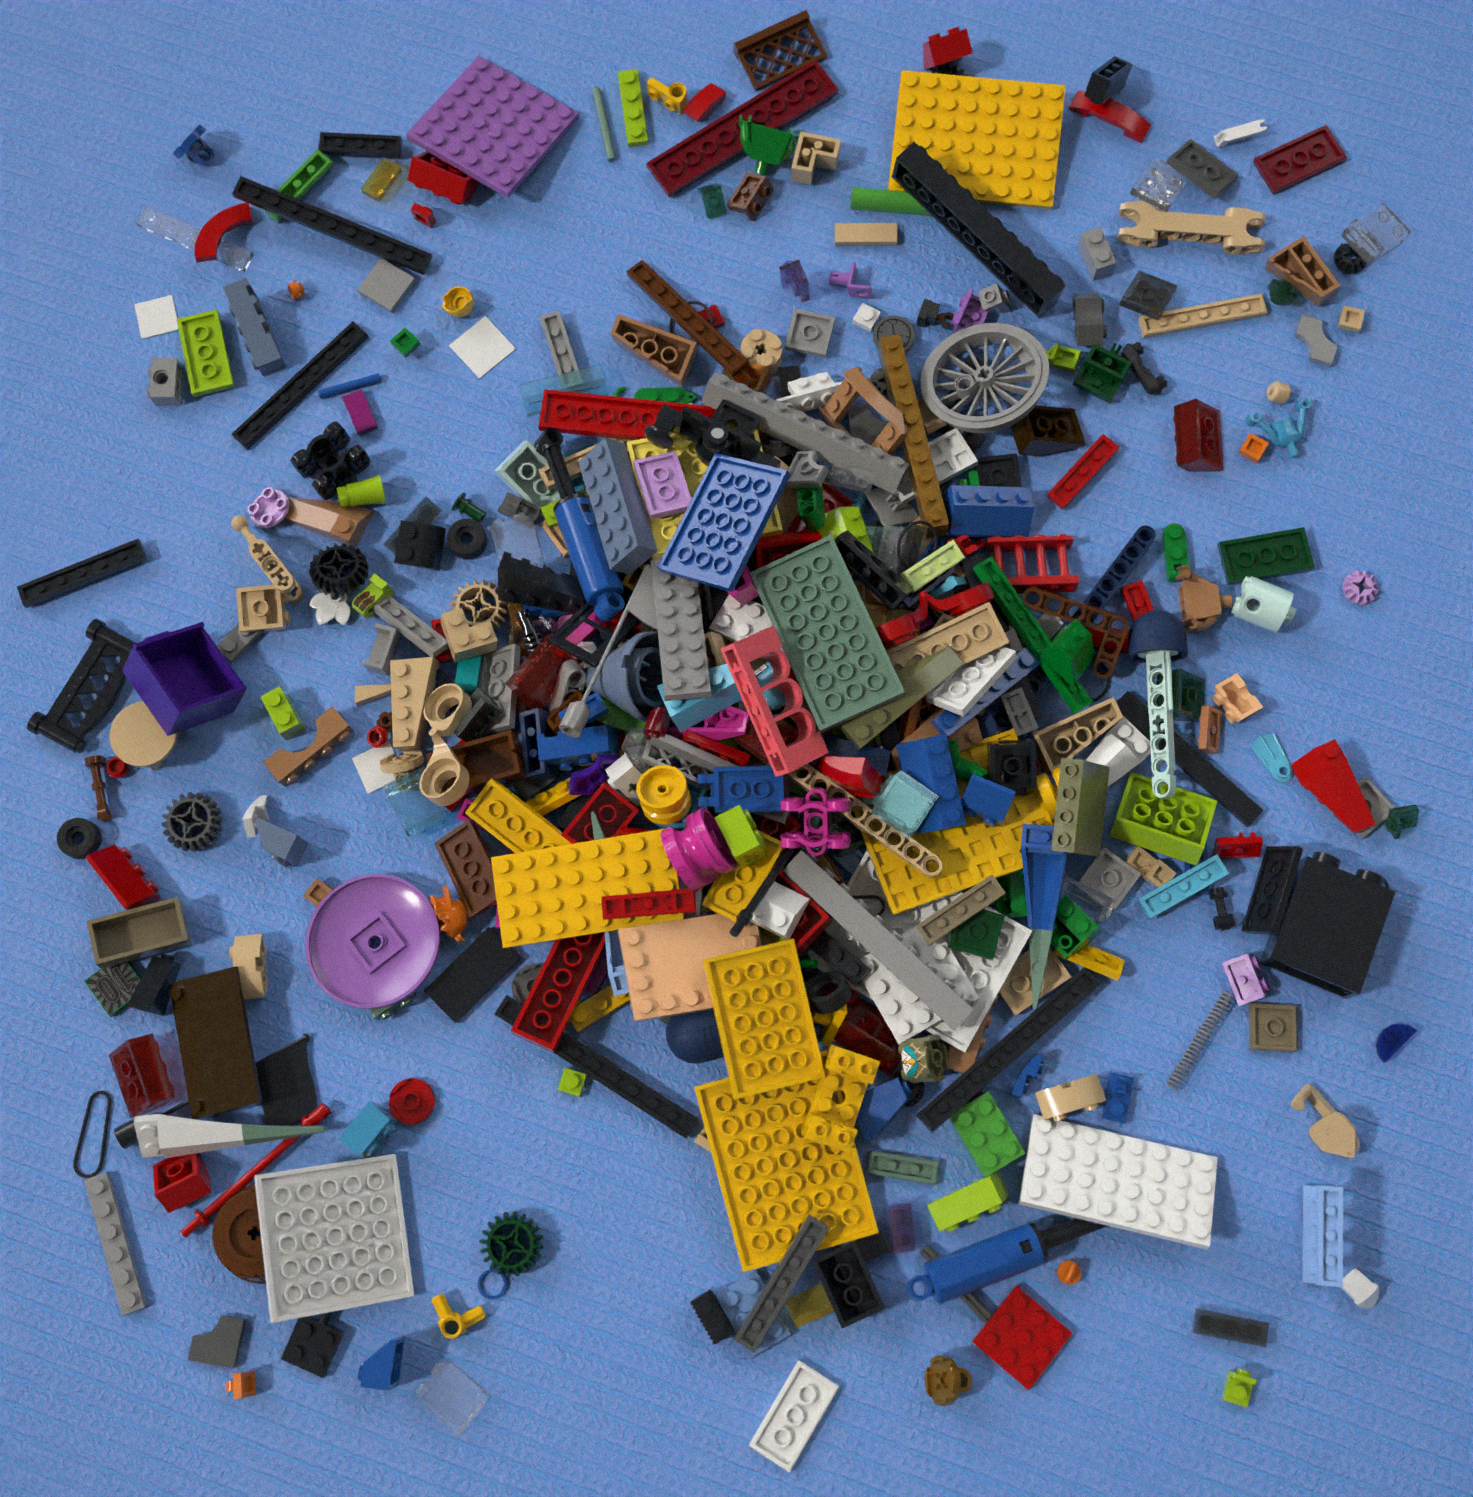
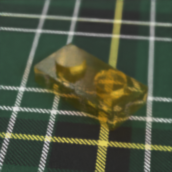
[361,157,402,202]

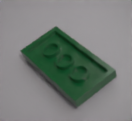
[1217,527,1315,585]

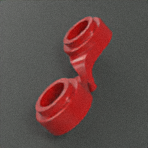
[875,582,994,650]

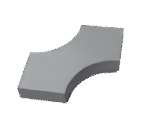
[1295,315,1338,367]

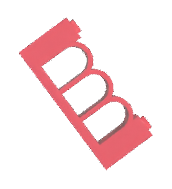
[720,625,829,777]

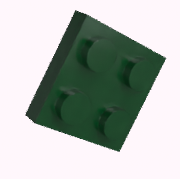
[948,909,1005,961]

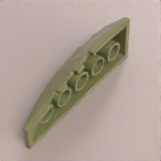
[838,646,964,751]

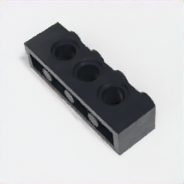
[834,530,913,611]

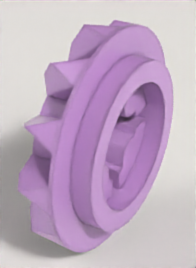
[1343,570,1379,605]

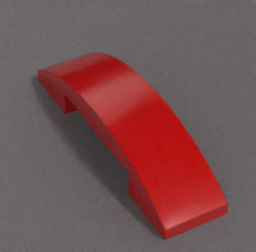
[1068,91,1151,143]

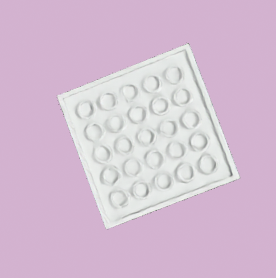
[254,1154,414,1323]

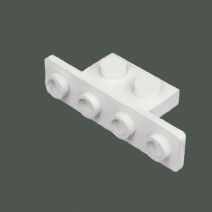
[776,372,843,412]

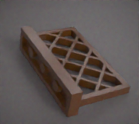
[733,10,827,91]

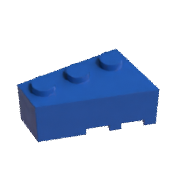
[537,725,620,771]

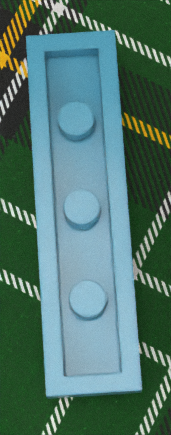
[1138,854,1229,920]

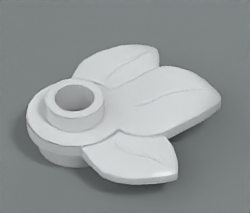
[310,593,351,625]

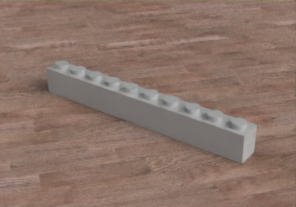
[701,373,909,494]
[783,850,974,1031]

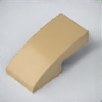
[1125,846,1176,888]

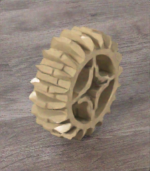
[450,579,509,630]

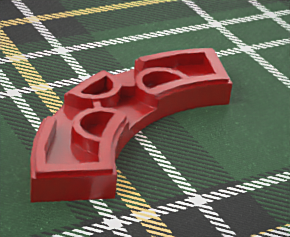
[194,203,253,263]

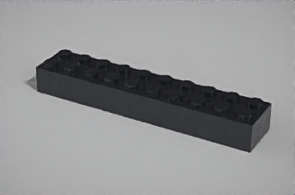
[892,141,1066,319]

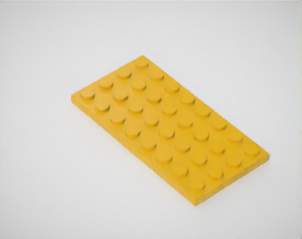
[491,829,685,948]

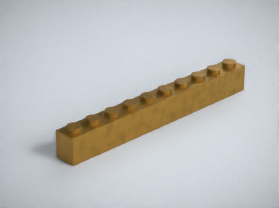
[878,334,949,539]

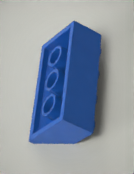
[942,485,1034,538]
[896,734,966,834]

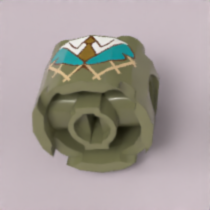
[898,1035,949,1084]

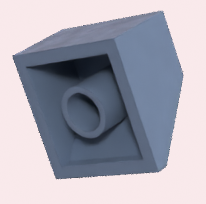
[255,817,308,868]

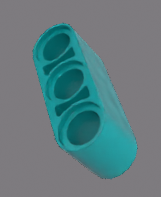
[455,655,482,695]

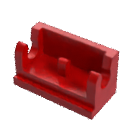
[947,535,986,556]

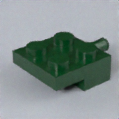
[1072,343,1132,404]

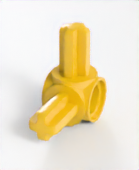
[431,1293,486,1339]

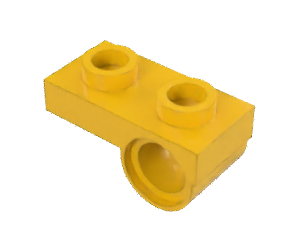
[647,77,687,115]

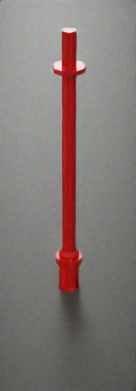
[180,1102,332,1238]

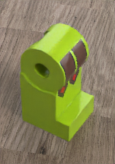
[352,573,395,618]

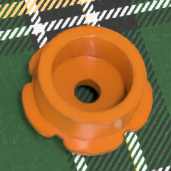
[288,280,305,300]

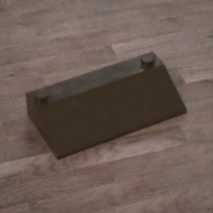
[169,966,262,1120]

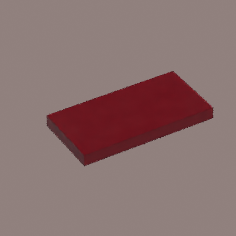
[1253,125,1347,195]

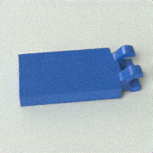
[698,766,784,814]

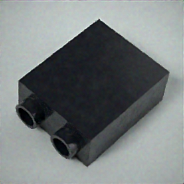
[1260,852,1396,999]

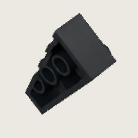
[498,551,586,614]

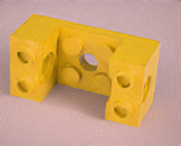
[801,1044,880,1153]

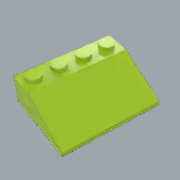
[1109,772,1217,866]

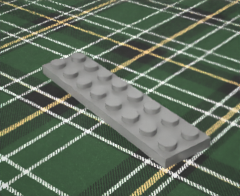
[650,556,711,701]

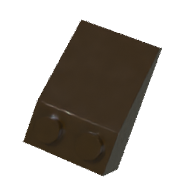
[1011,405,1086,456]

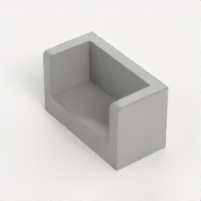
[362,623,401,676]

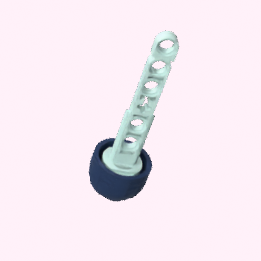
[1128,610,1188,799]

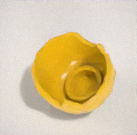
[442,286,474,318]

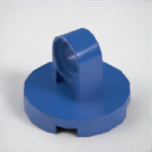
[173,124,214,166]

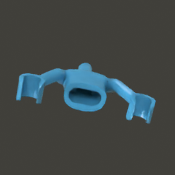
[1245,398,1311,458]

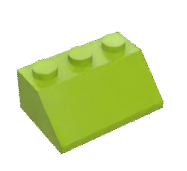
[818,507,874,576]

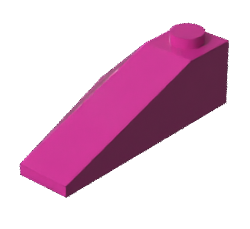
[666,706,750,741]

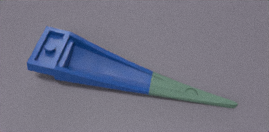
[1021,824,1069,1010]

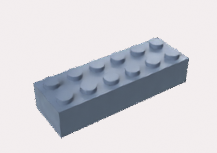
[578,437,658,575]

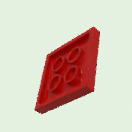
[971,1285,1073,1391]

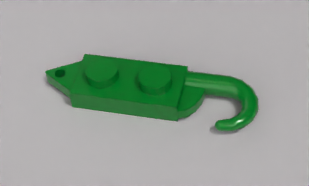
[613,386,697,404]

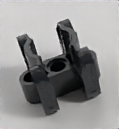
[290,421,371,500]

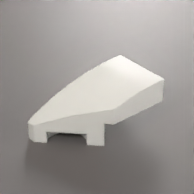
[242,795,269,838]

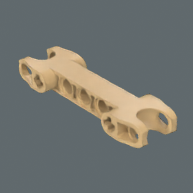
[1117,200,1266,255]

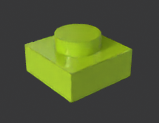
[557,1068,587,1097]

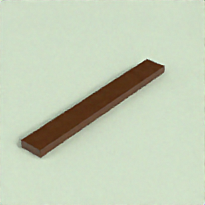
[626,260,750,377]

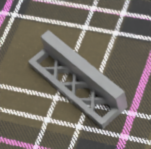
[640,734,738,792]

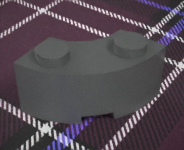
[1073,292,1107,346]

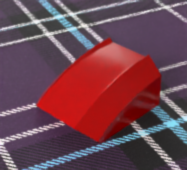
[818,756,883,798]

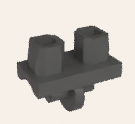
[497,492,541,528]

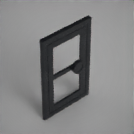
[547,596,641,668]

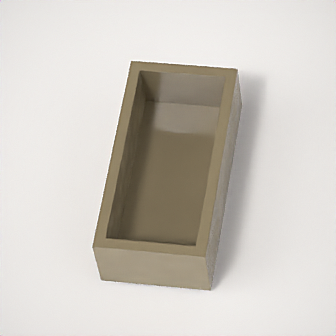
[86,897,192,969]

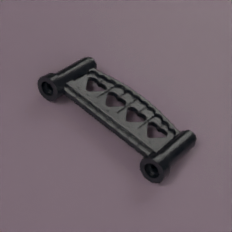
[27,618,136,753]

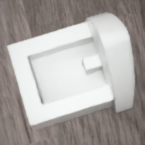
[1340,1267,1379,1309]

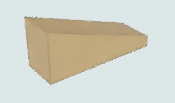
[355,684,391,706]

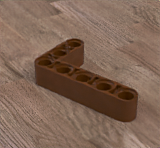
[1023,586,1128,679]

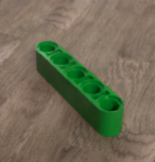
[793,449,826,531]

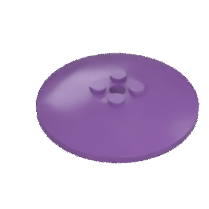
[305,874,440,1009]

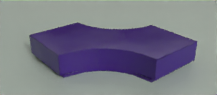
[568,754,621,795]

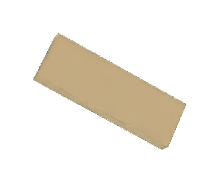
[835,223,897,246]

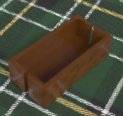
[426,730,526,796]

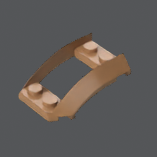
[818,367,908,455]

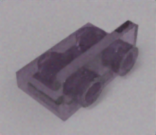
[779,259,809,303]
[887,1203,916,1254]

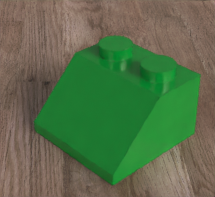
[1040,619,1095,687]

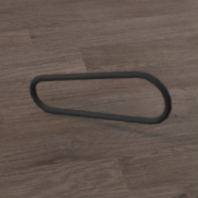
[73,1091,111,1178]

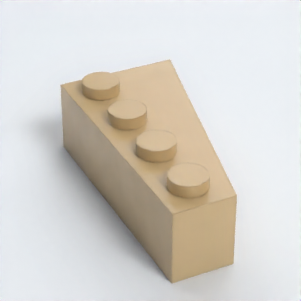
[390,657,440,751]
[1032,697,1123,776]

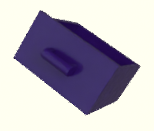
[122,622,247,736]

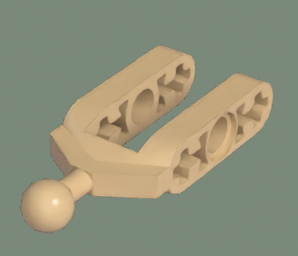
[231,515,304,604]

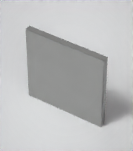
[865,488,918,528]

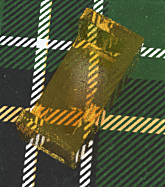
[785,1283,834,1328]

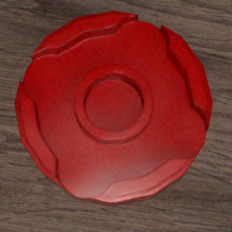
[389,1078,435,1125]

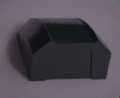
[987,739,1037,796]

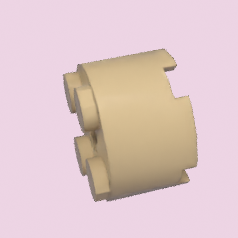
[740,329,782,379]

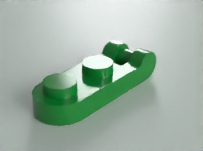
[1162,523,1189,582]

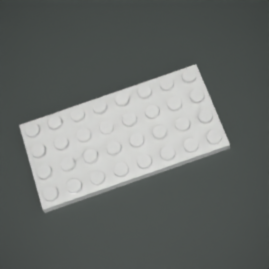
[1019,1114,1218,1249]

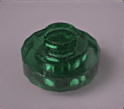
[1267,279,1298,306]

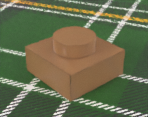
[303,878,332,907]

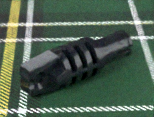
[515,609,551,670]

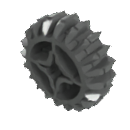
[161,792,224,852]

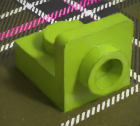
[1222,1368,1257,1407]

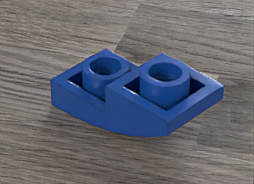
[1010,1054,1044,1098]

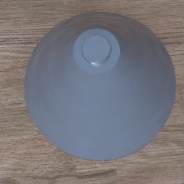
[585,631,667,722]

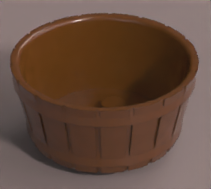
[212,1183,266,1284]

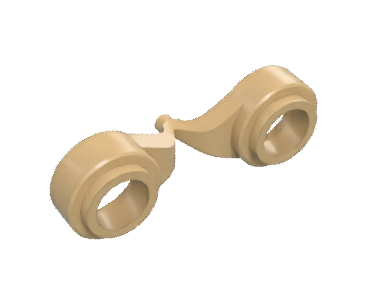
[419,683,472,806]

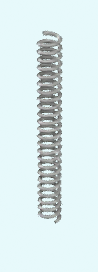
[1167,991,1235,1090]

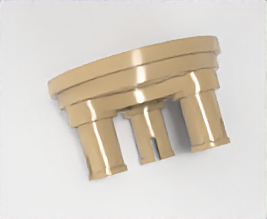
[110,701,181,770]

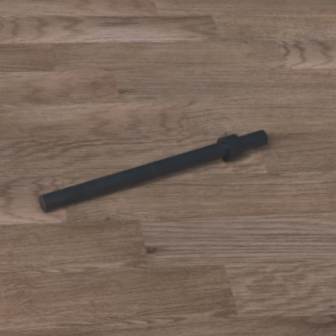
[730,848,796,937]

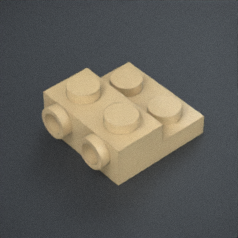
[236,585,291,632]

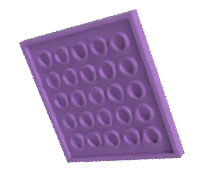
[406,56,578,198]

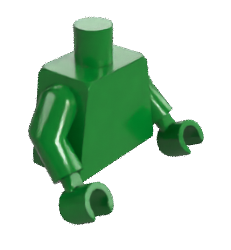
[738,114,801,176]

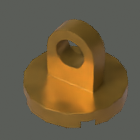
[925,1355,972,1406]

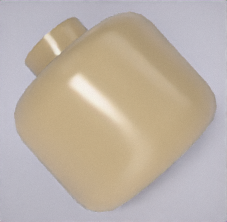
[1267,381,1291,404]

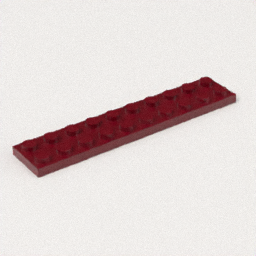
[646,59,838,197]

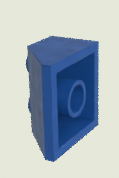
[961,774,1016,827]
[358,1336,405,1391]

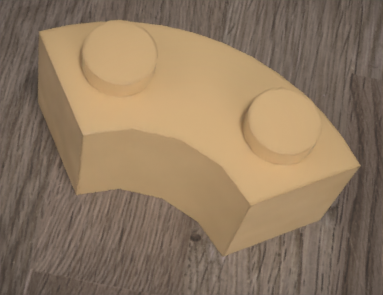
[229,934,269,1000]
[1035,1074,1106,1122]

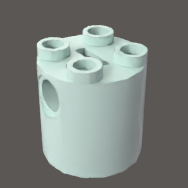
[1231,576,1297,633]

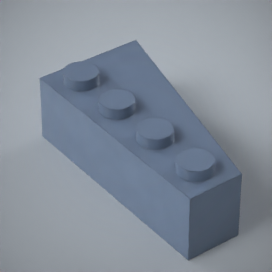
[223,278,286,376]

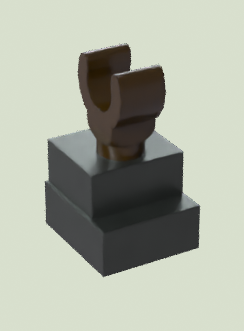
[916,298,954,330]

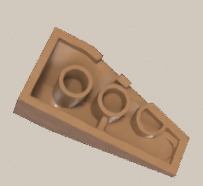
[284,497,374,548]
[891,706,983,773]

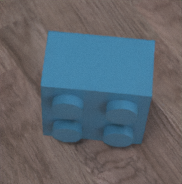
[338,1102,399,1158]

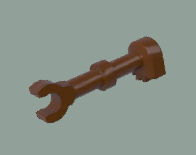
[84,755,112,821]

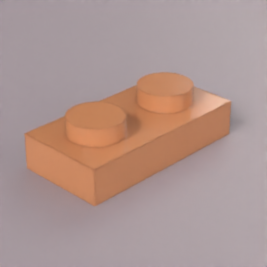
[1198,705,1222,754]

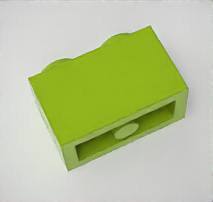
[260,686,306,740]

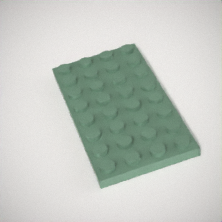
[749,535,906,733]

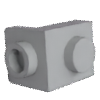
[978,283,1011,313]

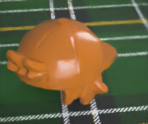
[430,885,469,942]

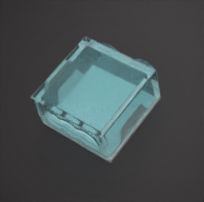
[871,770,939,839]

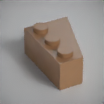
[1265,236,1340,307]

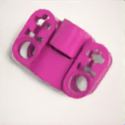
[781,787,850,856]

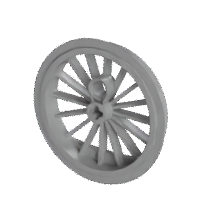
[920,323,1049,433]

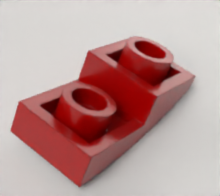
[683,83,726,122]

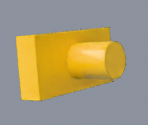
[811,1004,847,1047]

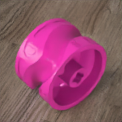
[661,808,737,891]

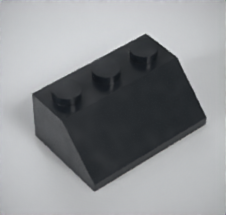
[812,1240,885,1329]

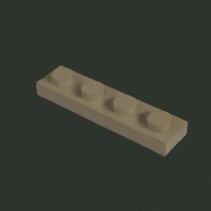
[916,874,1006,946]

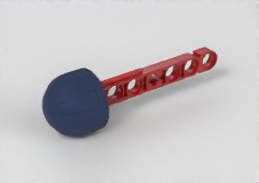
[666,988,858,1064]

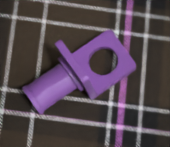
[829,262,874,299]

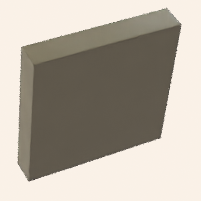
[1248,1003,1297,1052]

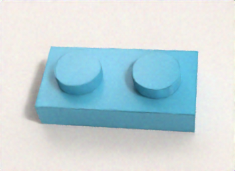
[928,575,968,598]

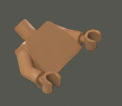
[1176,565,1232,633]

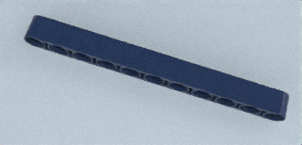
[1027,525,1156,699]

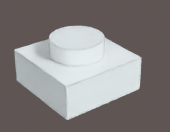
[852,303,881,332]

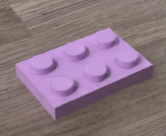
[633,451,691,520]

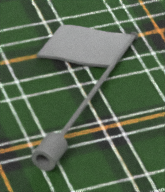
[559,563,702,738]

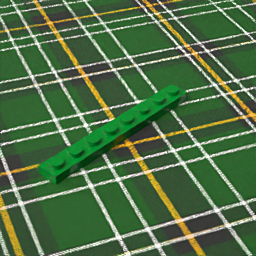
[972,556,1093,714]

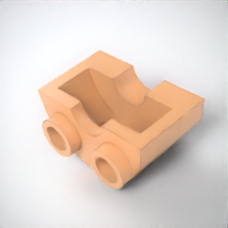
[1212,673,1263,724]

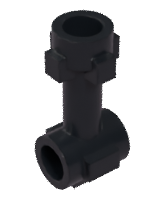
[1209,887,1235,931]

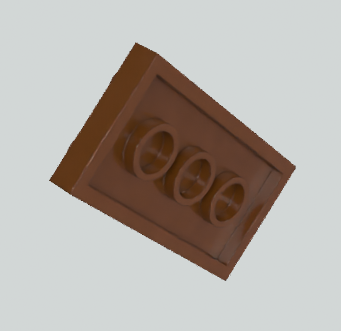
[434,819,497,919]

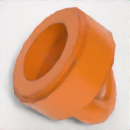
[1057,1260,1081,1285]

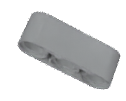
[549,660,586,713]

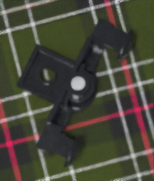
[644,399,781,468]

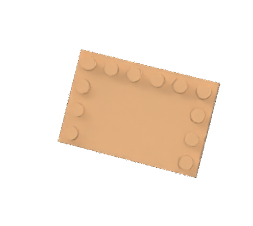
[618,914,762,1022]

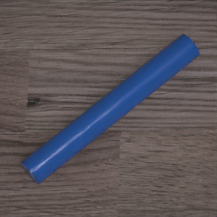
[318,373,381,399]

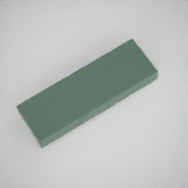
[866,1150,939,1185]

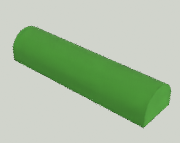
[263,149,334,223]
[851,187,931,216]

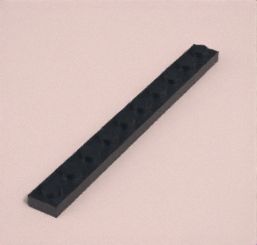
[232,176,432,275]
[916,967,1101,1133]
[494,995,699,1139]

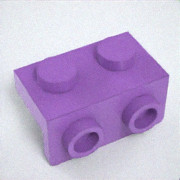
[951,288,991,333]

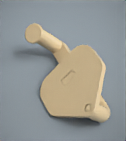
[1291,1084,1360,1158]

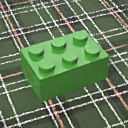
[948,1091,1026,1178]

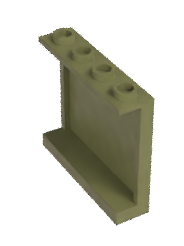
[1051,758,1110,857]

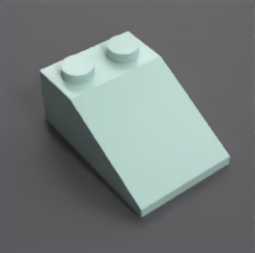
[494,441,561,517]

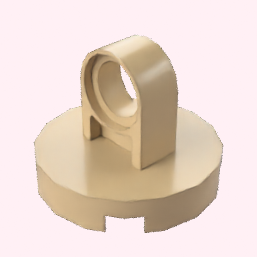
[380,750,425,791]

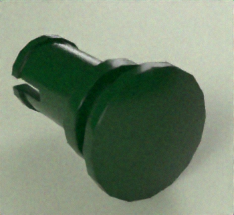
[452,493,487,523]

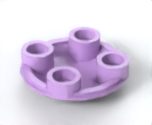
[248,487,290,528]

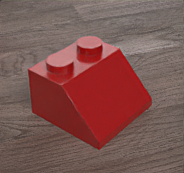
[923,26,973,69]
[153,1153,211,1213]

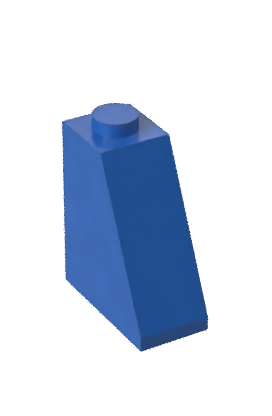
[856,1076,912,1143]

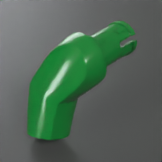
[948,740,990,781]

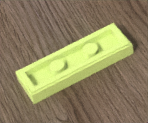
[900,539,965,593]

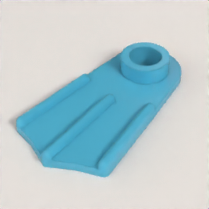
[1250,733,1293,782]

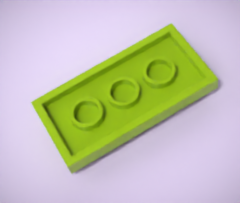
[177,309,235,397]

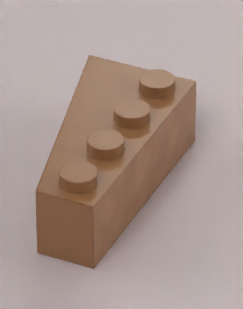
[610,314,699,388]

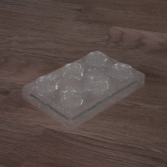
[1130,157,1189,212]

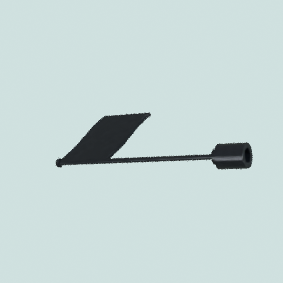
[114,1034,317,1149]

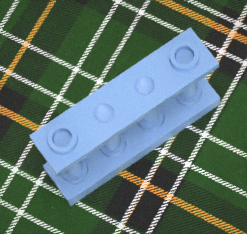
[1302,1185,1343,1287]

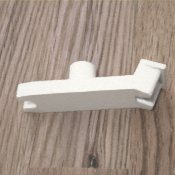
[1214,119,1267,147]

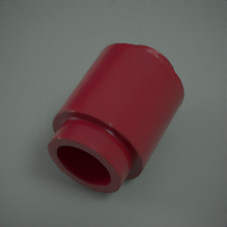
[643,707,671,741]

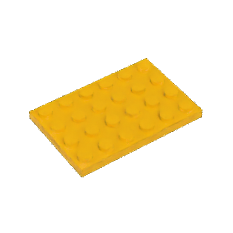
[702,939,825,1099]

